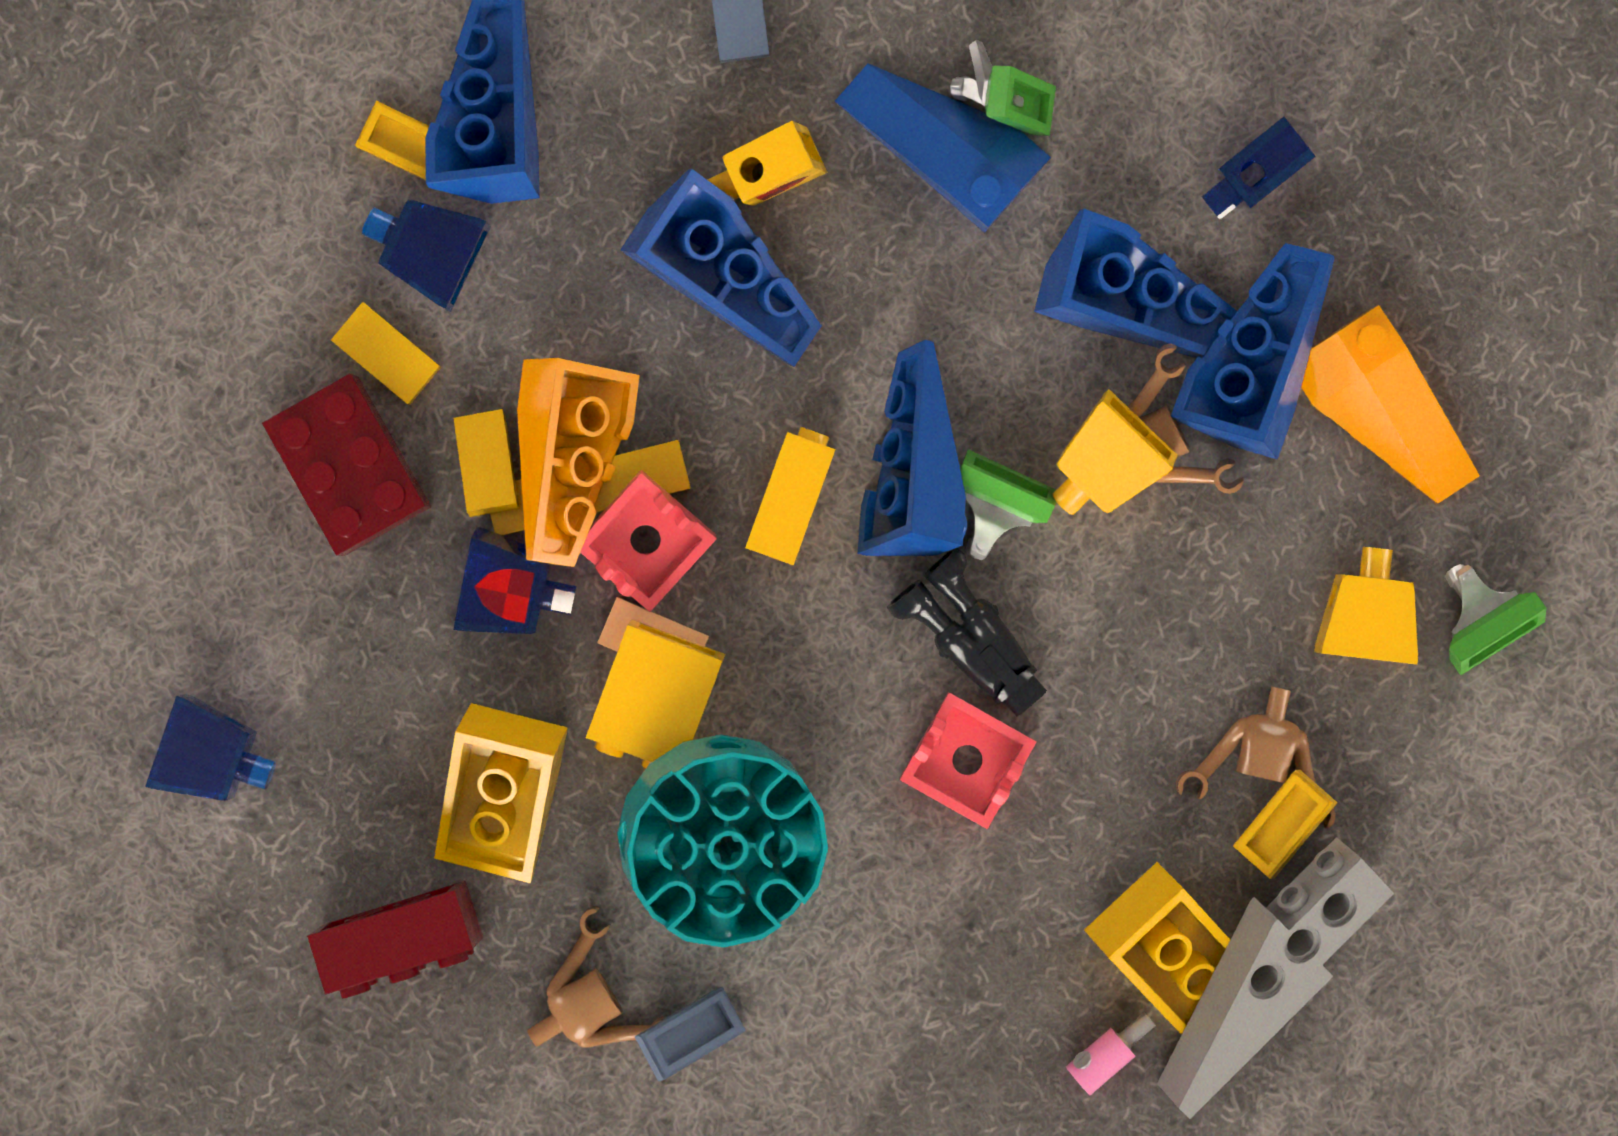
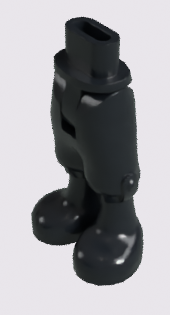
[887,547,1047,717]

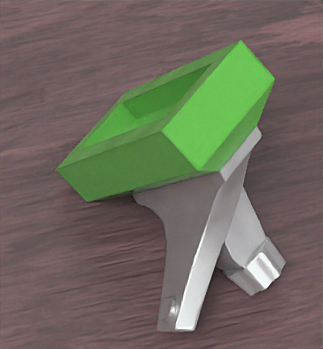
[950,40,1056,136]
[960,450,1056,560]
[1445,564,1547,675]

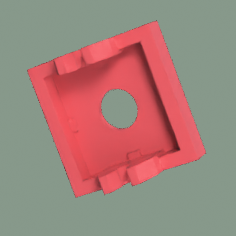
[580,470,717,612]
[899,692,1036,829]

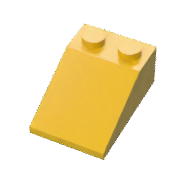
[434,703,568,883]
[1084,862,1230,1035]

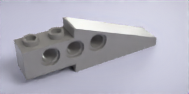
[1157,837,1394,1119]

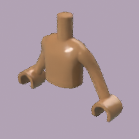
[1127,344,1244,494]
[1176,686,1336,829]
[527,906,666,1048]

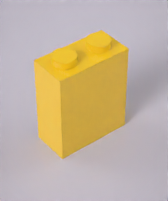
[745,427,835,566]
[586,620,726,768]

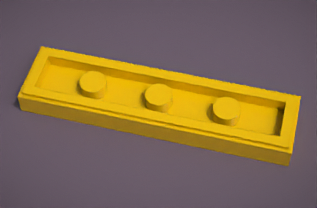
[490,440,691,537]

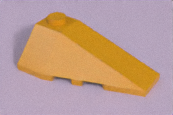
[1301,305,1480,504]
[517,358,640,567]

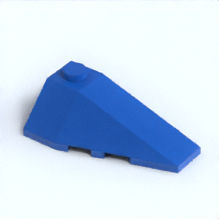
[425,0,540,204]
[835,63,1051,233]
[620,169,822,367]
[1034,209,1237,358]
[1171,243,1335,460]
[857,340,967,556]

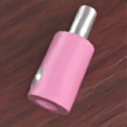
[1066,1012,1156,1096]

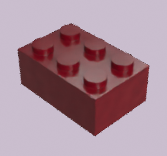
[262,373,432,556]
[307,880,483,999]

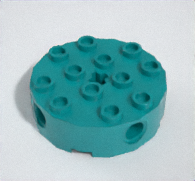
[617,734,828,948]

